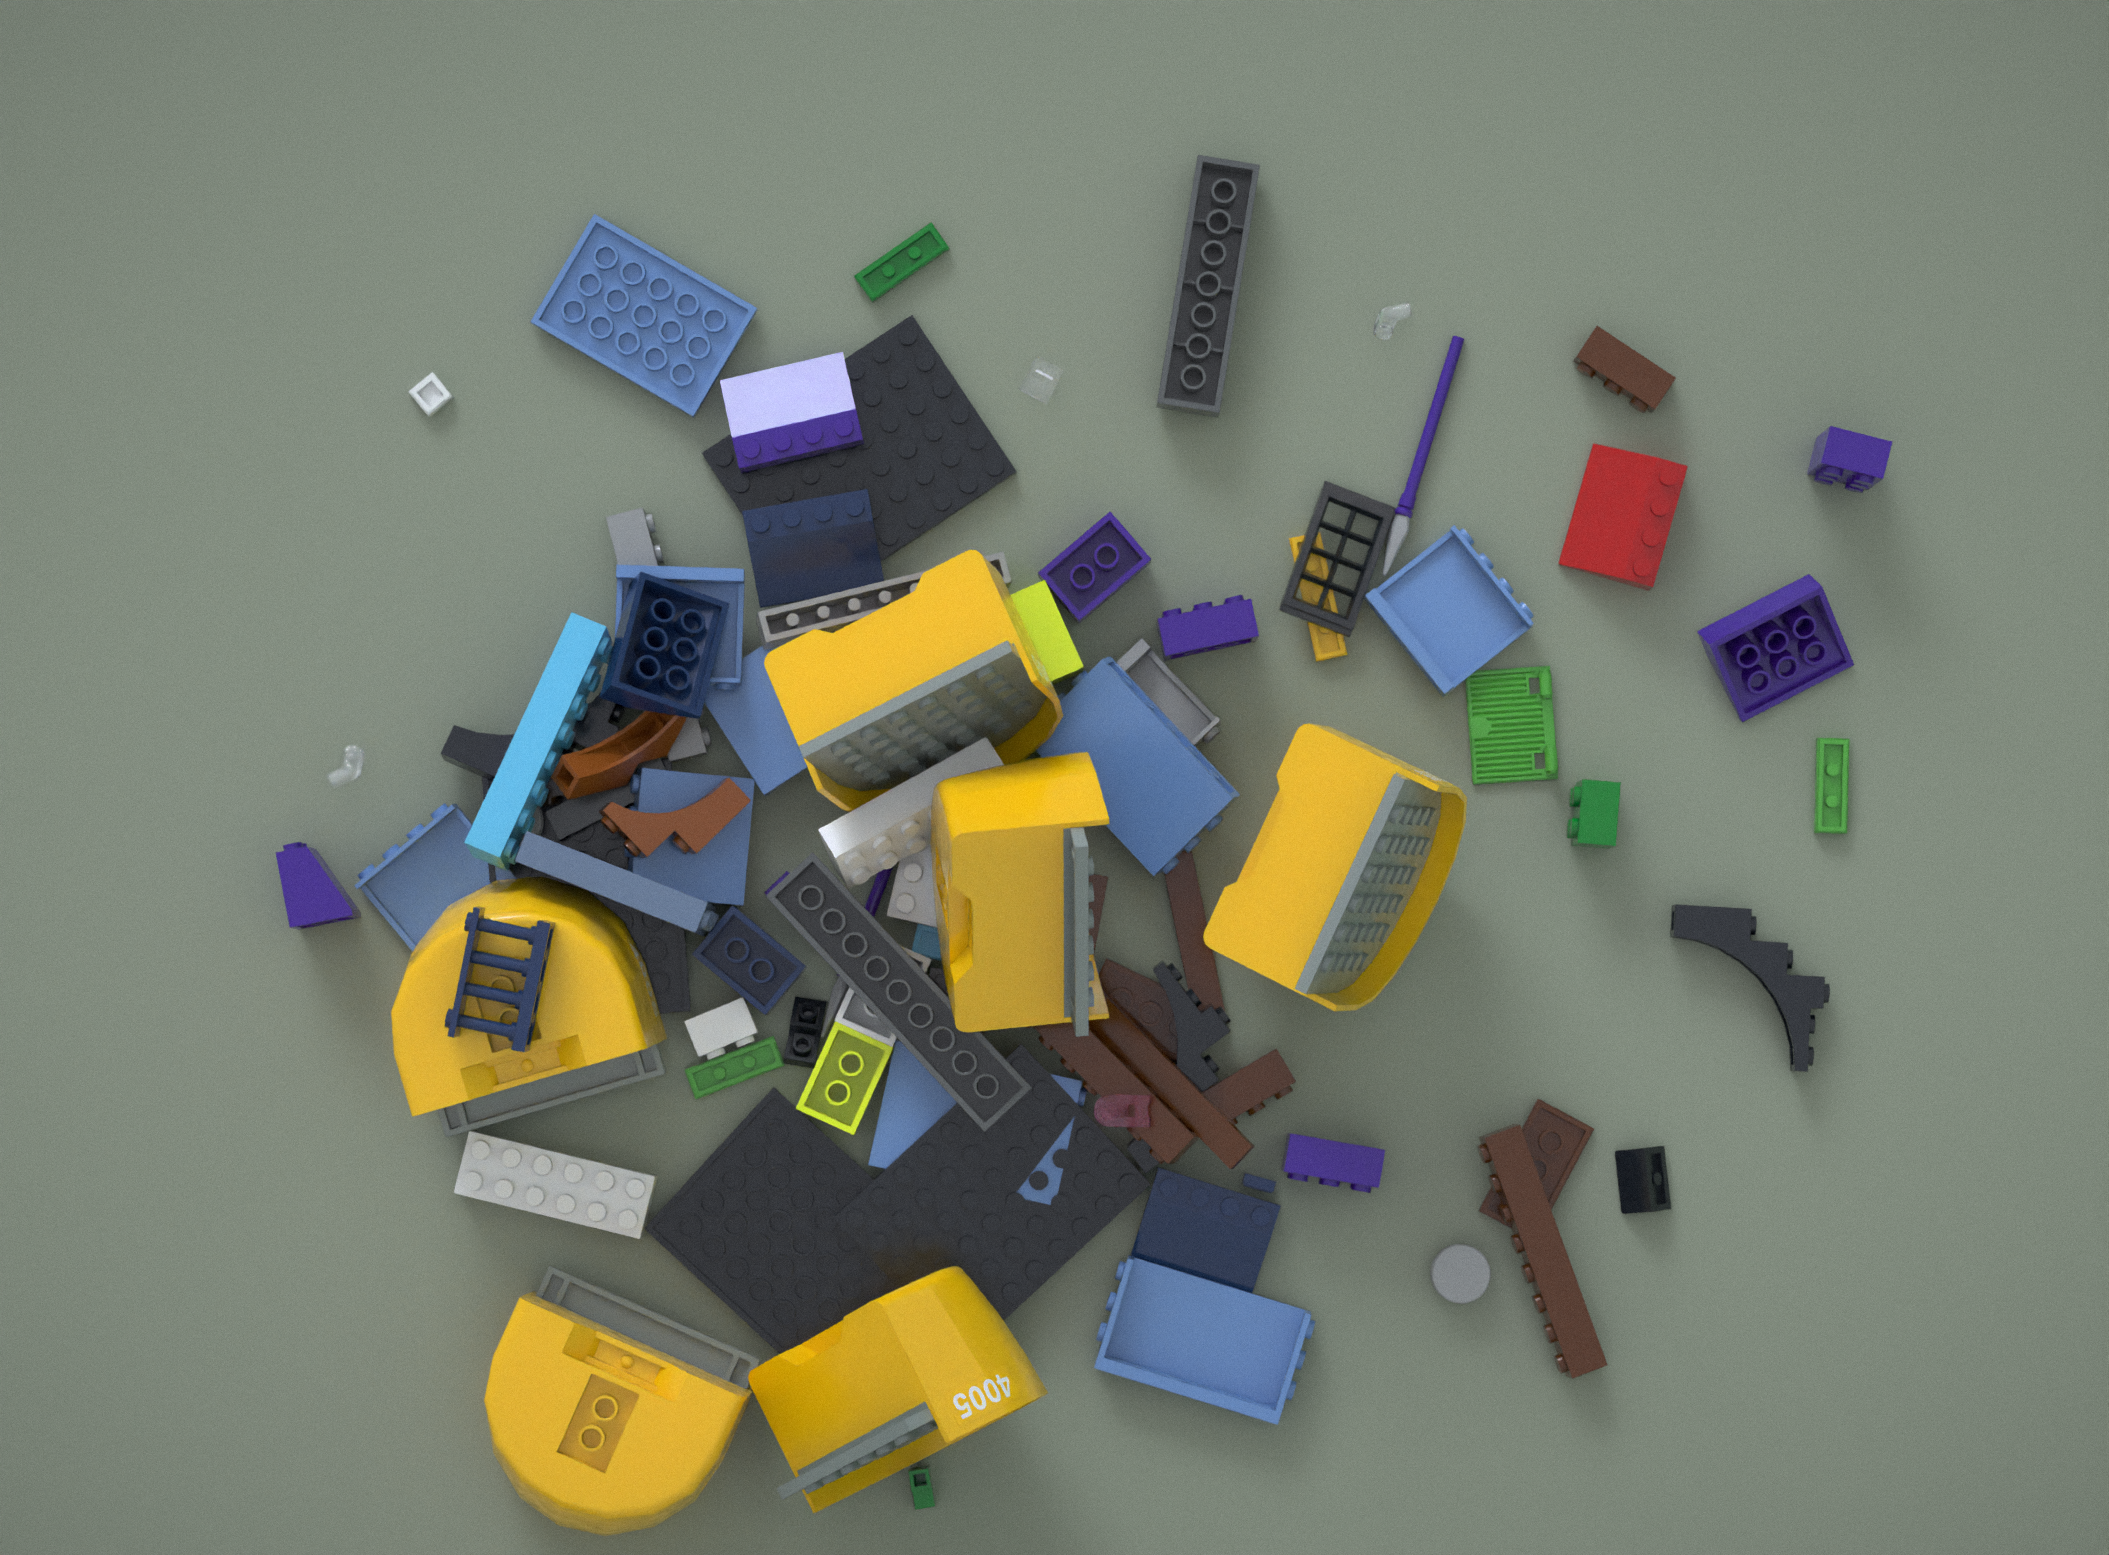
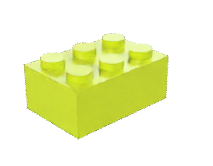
[1010,580,1084,685]
[796,1021,894,1135]

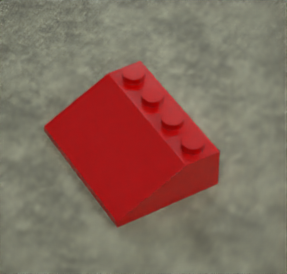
[1558,443,1688,591]

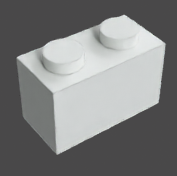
[684,997,759,1060]

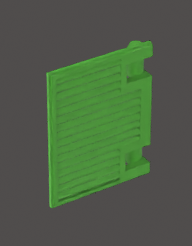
[1465,666,1558,785]

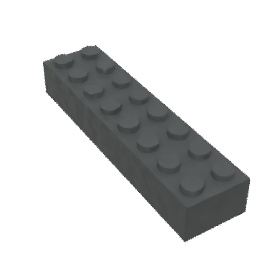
[1156,155,1260,418]

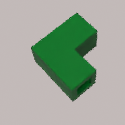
[908,1465,935,1510]

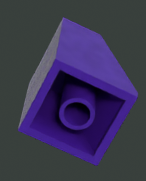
[275,842,361,930]

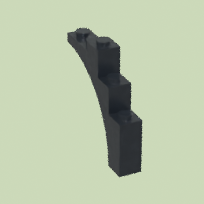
[441,692,626,781]
[1670,904,1830,1072]
[1127,960,1231,1174]

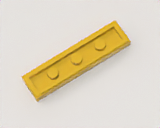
[1289,532,1347,662]

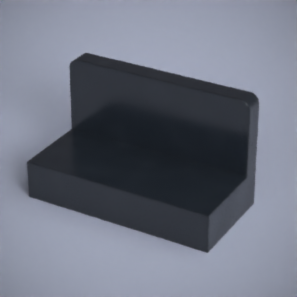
[1615,1146,1671,1214]

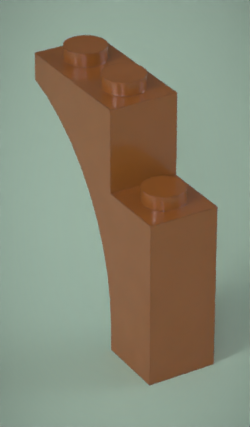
[551,711,688,800]
[599,778,751,858]

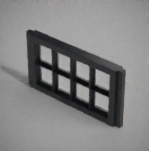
[1279,481,1395,637]

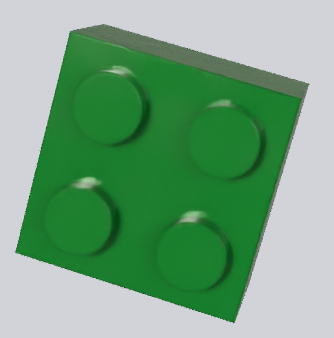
[1566,779,1621,849]

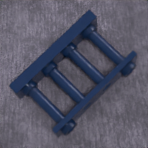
[445,906,556,1052]

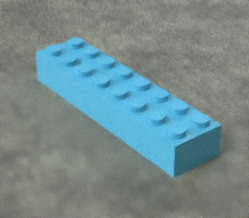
[464,612,613,871]

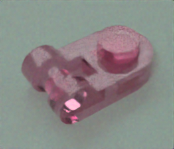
[1094,1094,1151,1127]

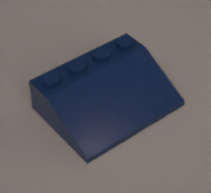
[742,489,884,608]
[599,572,730,719]
[1130,1167,1281,1293]

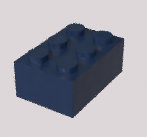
[692,905,807,1016]

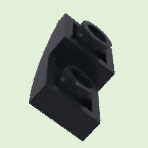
[784,996,826,1069]

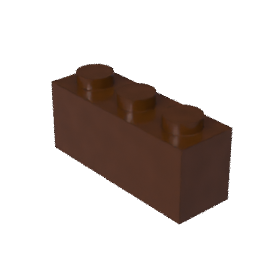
[1573,326,1676,413]
[1202,1049,1296,1125]

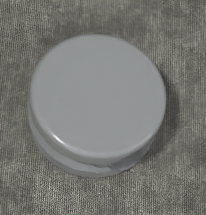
[1430,1244,1491,1304]

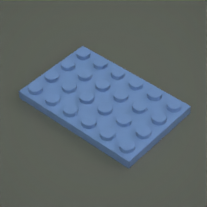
[530,214,758,418]

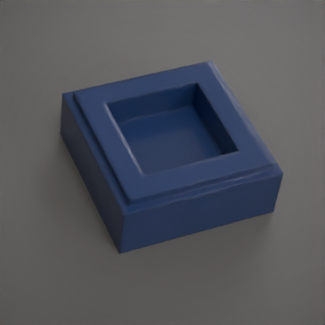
[1242,1173,1276,1193]

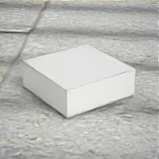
[408,372,454,417]

